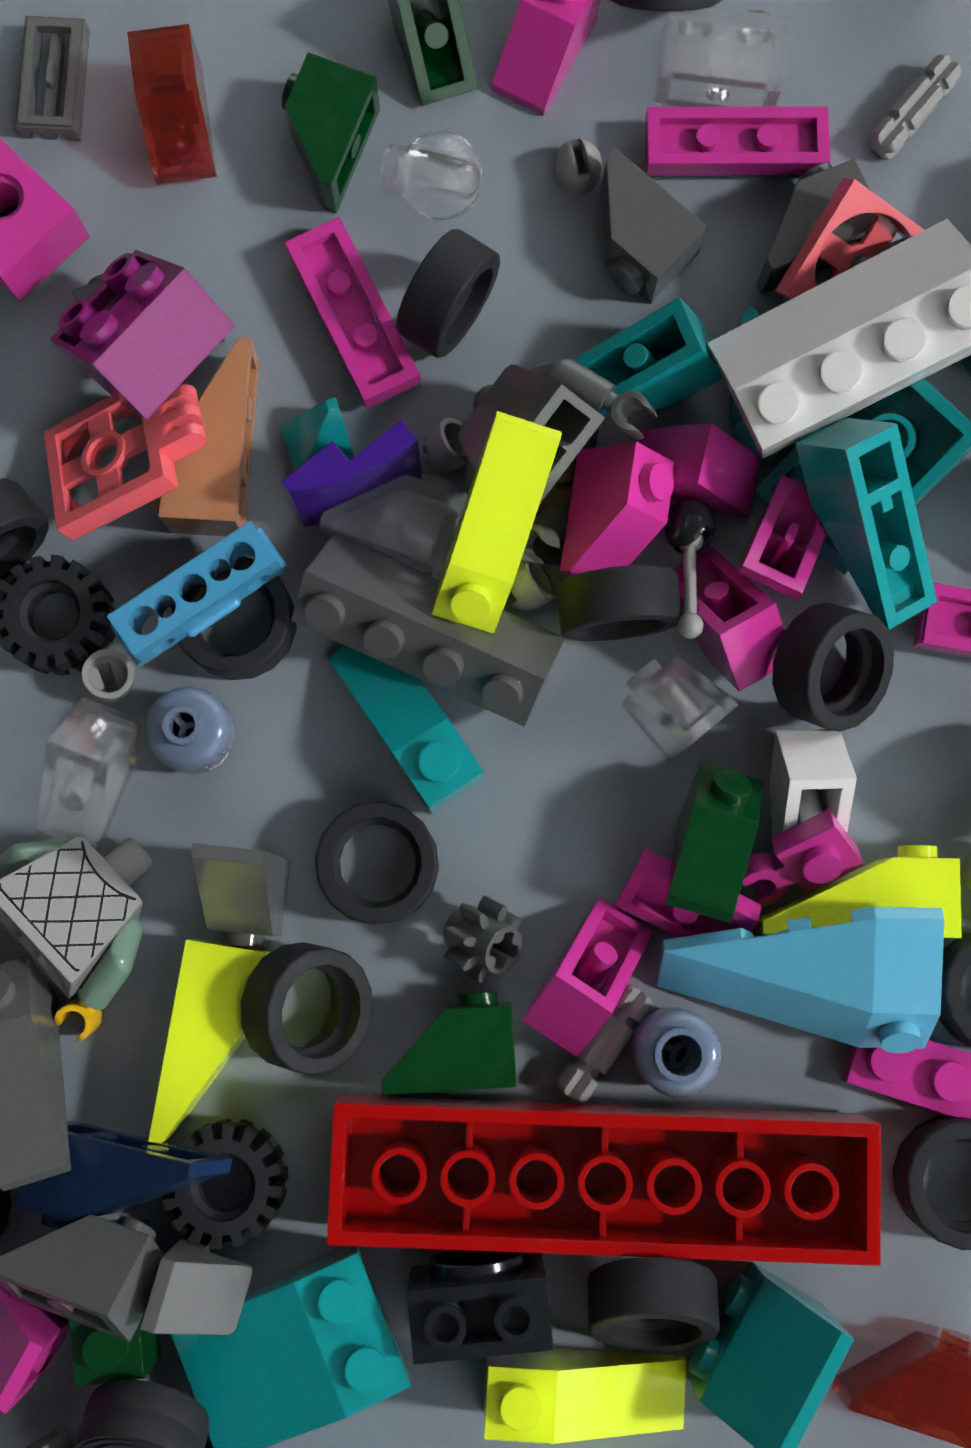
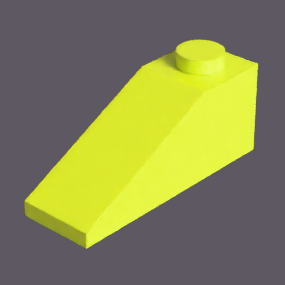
[431,411,562,634]
[751,845,962,938]
[148,939,272,1144]
[484,1347,687,1444]

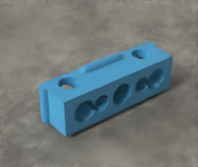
[107,521,288,667]

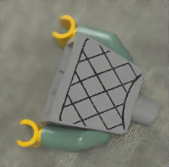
[0,837,153,1041]

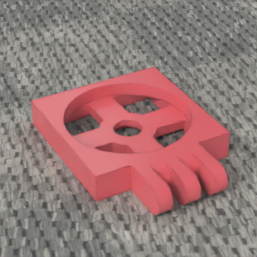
[774,178,924,301]
[43,384,206,541]

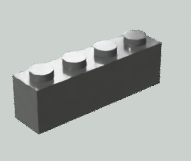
[291,534,565,726]

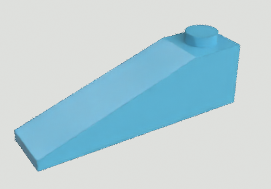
[656,907,944,1053]

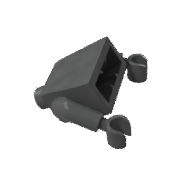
[458,358,657,565]

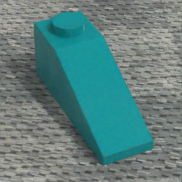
[795,418,937,630]
[327,646,484,814]

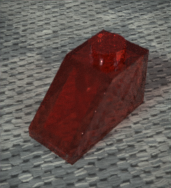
[833,1328,971,1448]

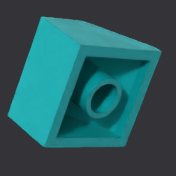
[688,1262,854,1448]

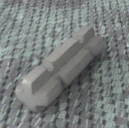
[867,54,962,160]
[557,983,652,1104]

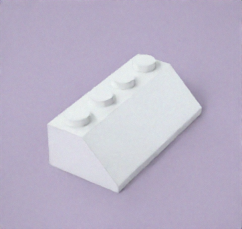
[707,219,971,459]

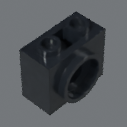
[407,1250,554,1365]

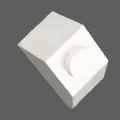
[769,729,857,852]

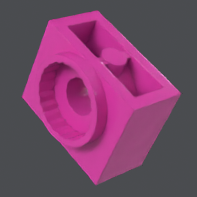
[0,138,90,302]

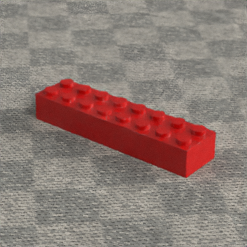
[327,1094,881,1266]

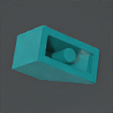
[573,297,723,416]

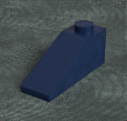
[15,1121,232,1229]

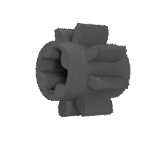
[443,895,523,983]

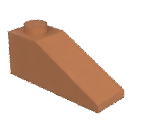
[151,337,260,537]

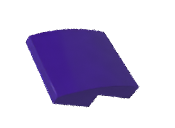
[281,420,422,527]

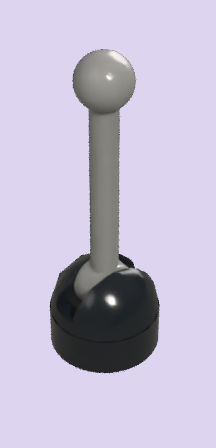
[664,500,715,639]

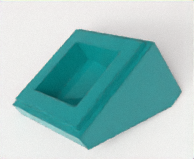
[280,397,354,471]

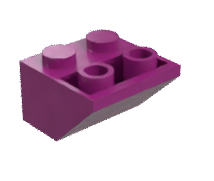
[50,250,235,420]

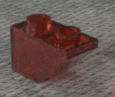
[127,24,217,185]

